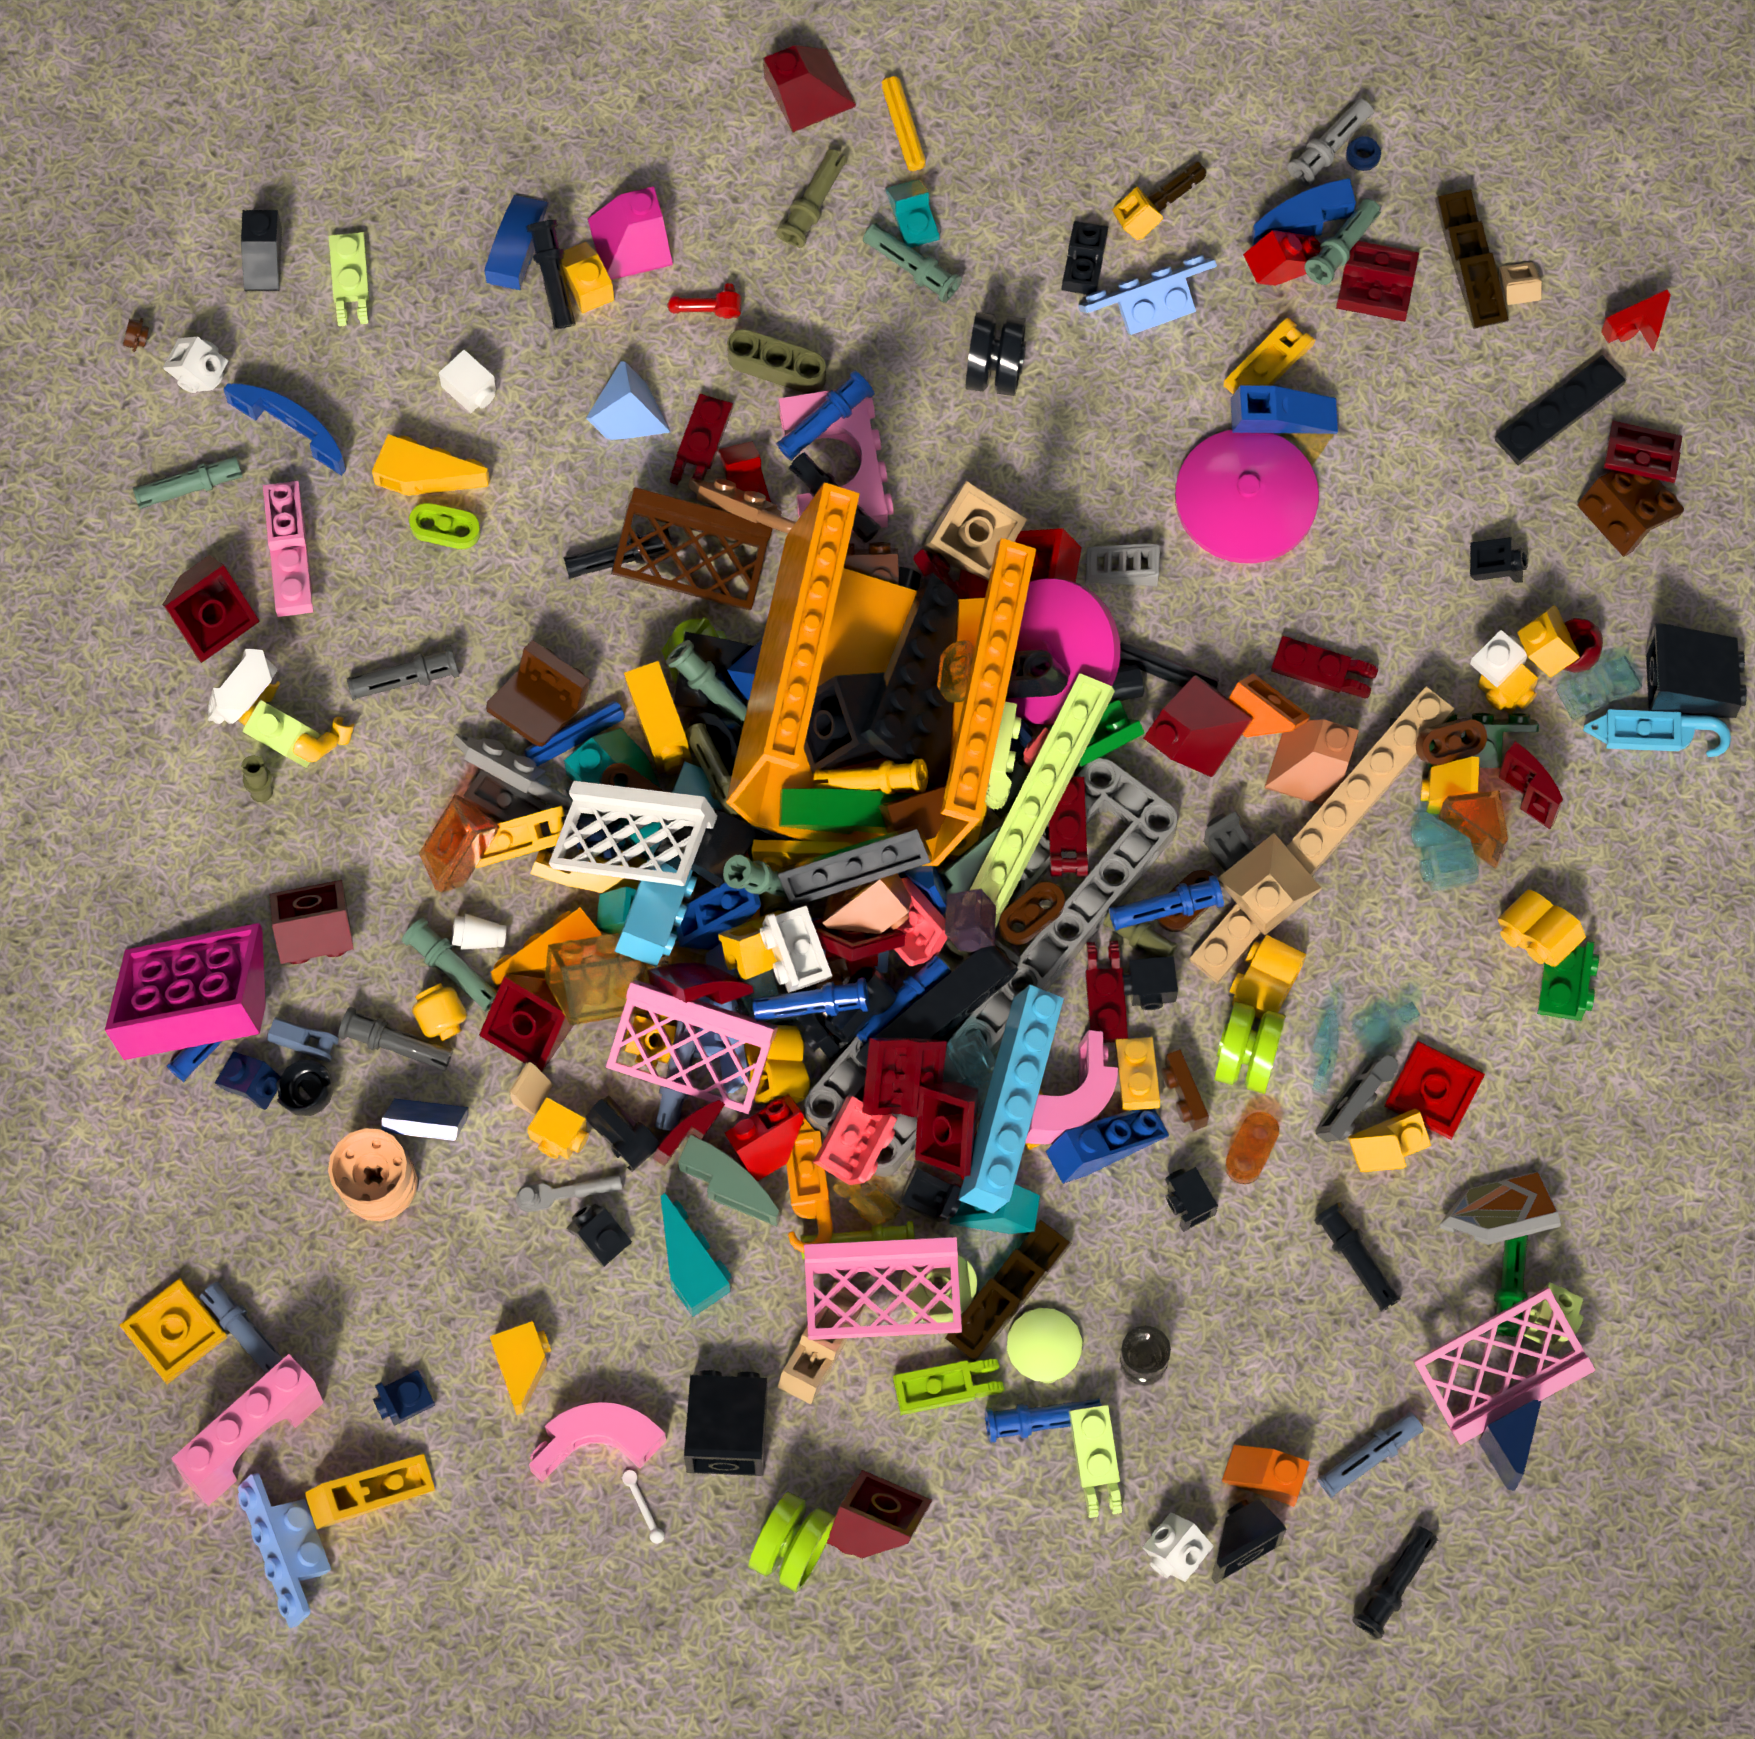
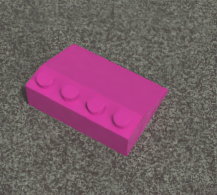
[105,923,266,1060]

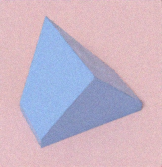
[586,361,670,440]

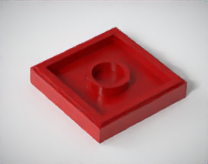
[1384,1041,1485,1140]

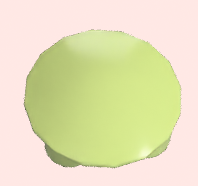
[1007,1308,1082,1383]

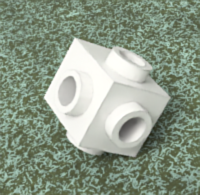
[163,336,228,393]
[1142,1512,1214,1582]

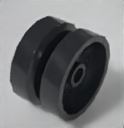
[966,312,1026,396]

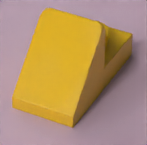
[1348,1108,1431,1172]

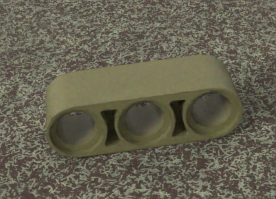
[727,329,826,394]

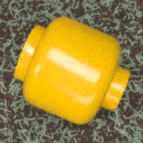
[412,983,468,1041]

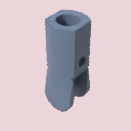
[268,1017,339,1062]

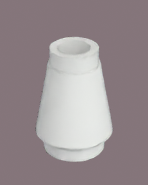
[451,913,507,950]

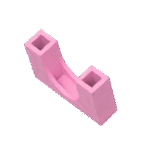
[779,389,894,533]
[171,1354,324,1506]

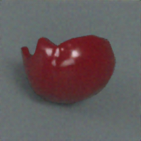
[1562,618,1603,673]

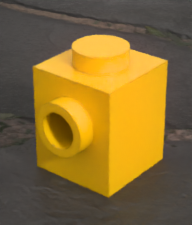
[1478,664,1538,714]
[527,1097,589,1160]

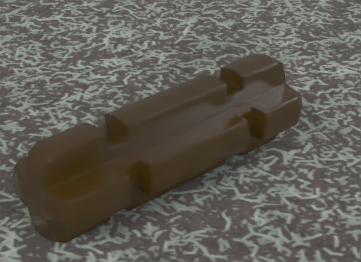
[1147,161,1206,212]

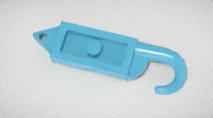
[1583,709,1731,757]

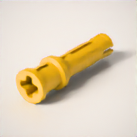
[813,759,928,794]

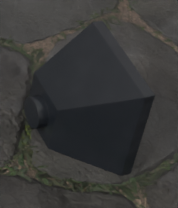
[1211,1498,1287,1584]

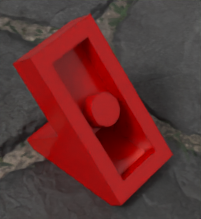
[1601,289,1671,352]
[718,441,771,502]

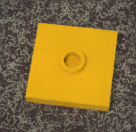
[119,1278,228,1385]

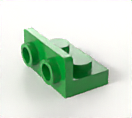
[1077,700,1145,767]
[1537,941,1599,1021]

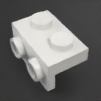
[760,906,832,993]

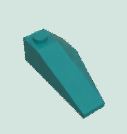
[564,728,661,860]

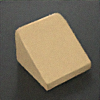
[1499,262,1542,305]
[509,1062,553,1115]

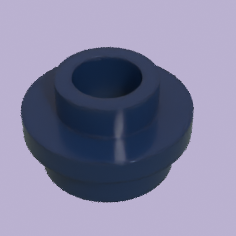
[1346,136,1381,171]

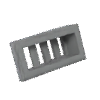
[1085,544,1160,586]

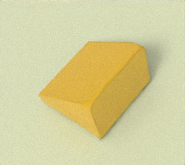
[1112,186,1163,240]

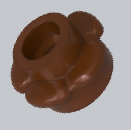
[123,318,149,352]

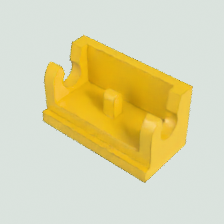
[718,910,786,980]

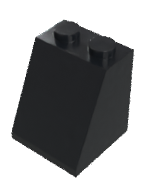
[1645,623,1747,718]
[804,672,885,774]
[684,1370,768,1476]

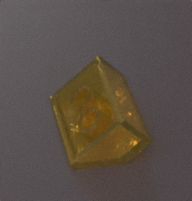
[545,933,669,1025]

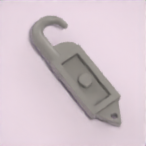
[452,733,573,810]

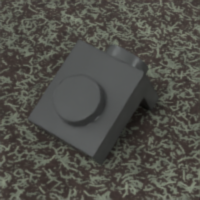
[1203,811,1256,872]

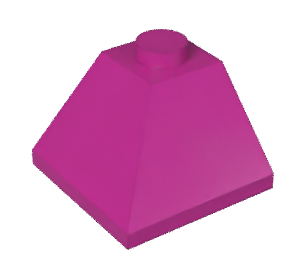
[588,186,673,280]

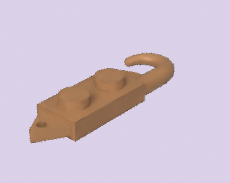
[688,478,796,534]

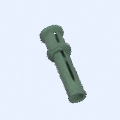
[1305,199,1381,285]
[863,223,962,303]
[666,640,748,728]
[723,855,787,898]
[402,917,497,1012]

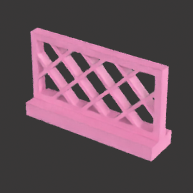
[606,980,778,1114]
[804,1237,962,1340]
[1413,1286,1595,1445]

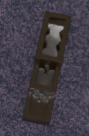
[1435,189,1509,329]
[945,1219,1072,1361]

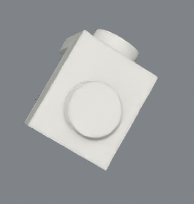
[1470,630,1527,688]

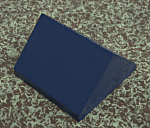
[1479,1399,1542,1491]

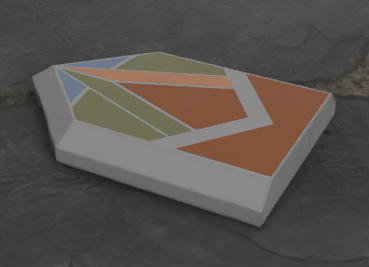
[1440,1171,1561,1245]

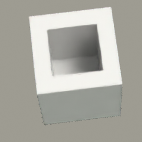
[439,350,496,413]

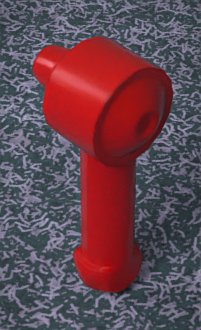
[667,283,742,319]

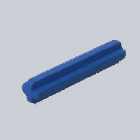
[525,701,625,767]

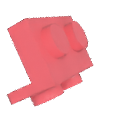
[894,877,953,966]
[813,1096,897,1185]

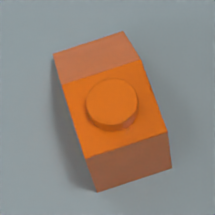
[1228,673,1310,737]
[1222,1445,1310,1507]

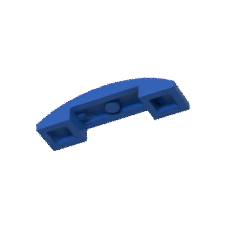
[223,384,346,476]

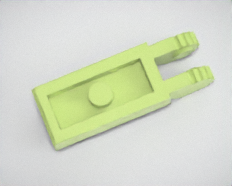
[329,232,370,326]
[985,702,1021,810]
[1069,1405,1122,1518]

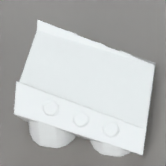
[208,649,277,724]

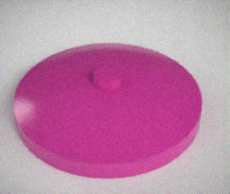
[1175,430,1319,564]
[1005,579,1120,725]

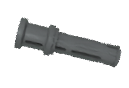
[347,645,460,701]
[338,1007,453,1071]

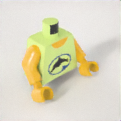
[238,681,355,768]

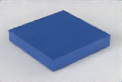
[381,1098,468,1141]

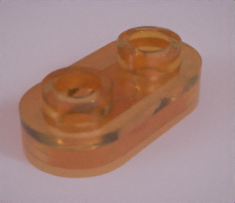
[1225,1112,1279,1184]

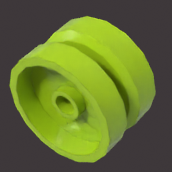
[1214,1001,1286,1094]
[748,1491,836,1593]

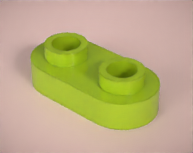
[409,503,481,549]

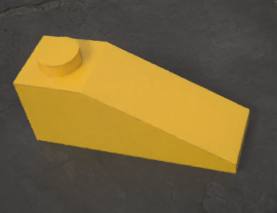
[305,1454,435,1529]

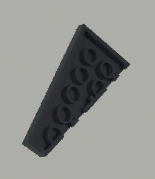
[860,573,958,790]

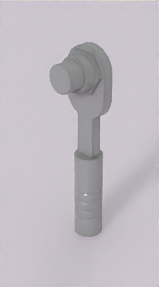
[516,1175,623,1212]

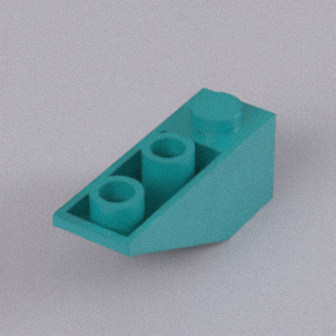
[660,1193,732,1317]

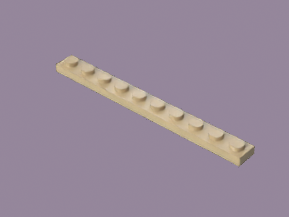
[1189,686,1455,984]

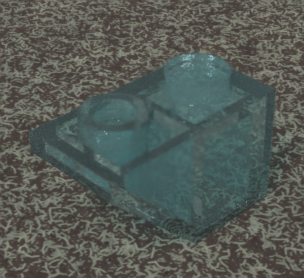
[1411,811,1479,892]

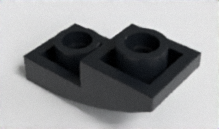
[1061,221,1109,295]

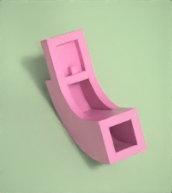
[1025,1030,1118,1144]
[529,1402,666,1482]

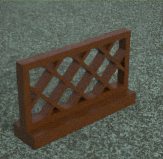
[611,487,772,611]

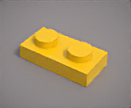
[1115,1037,1160,1111]

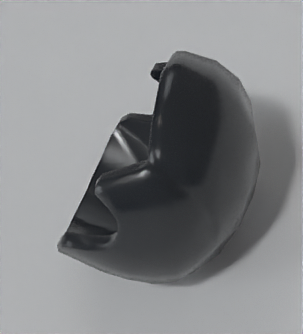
[276,1060,333,1116]

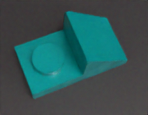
[885,179,940,248]

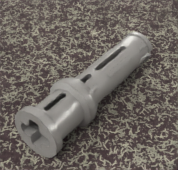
[1287,98,1374,187]

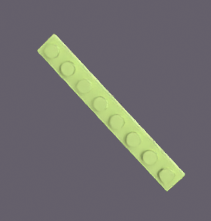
[950,673,1115,948]

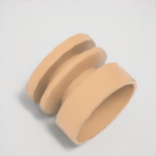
[328,1128,418,1221]

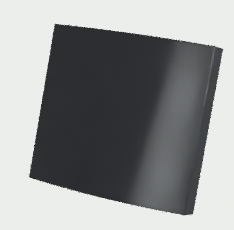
[673,632,754,715]
[654,809,760,888]

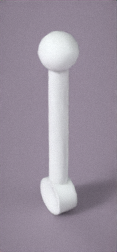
[622,1470,665,1543]

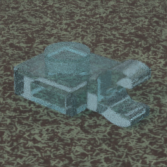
[1351,1002,1420,1059]

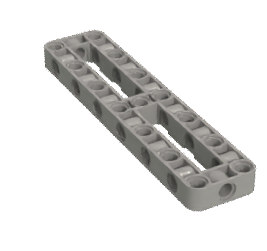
[805,758,1178,1177]

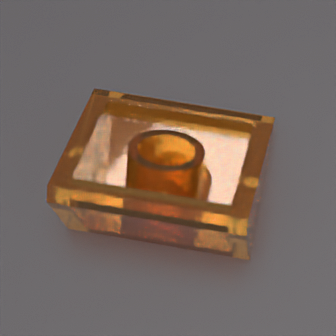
[1436,790,1508,869]
[419,794,500,892]

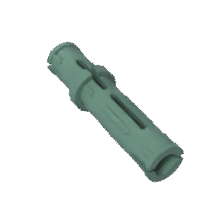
[132,455,243,509]

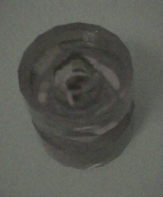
[1119,1325,1171,1386]

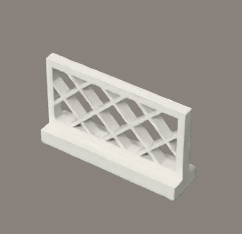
[549,781,717,886]

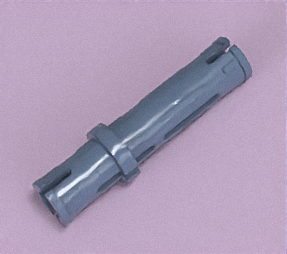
[654,1020,700,1131]
[200,1282,283,1374]
[1317,1412,1424,1498]

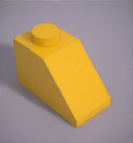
[561,242,614,314]
[1517,605,1580,678]
[1420,756,1479,816]
[489,1321,551,1415]

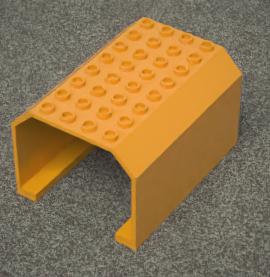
[726,482,1036,866]

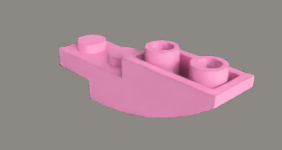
[263,481,313,617]

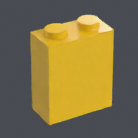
[624,661,693,775]

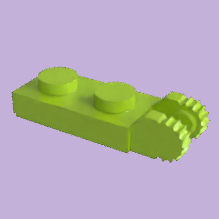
[893,1358,1005,1416]

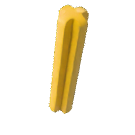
[882,76,926,171]

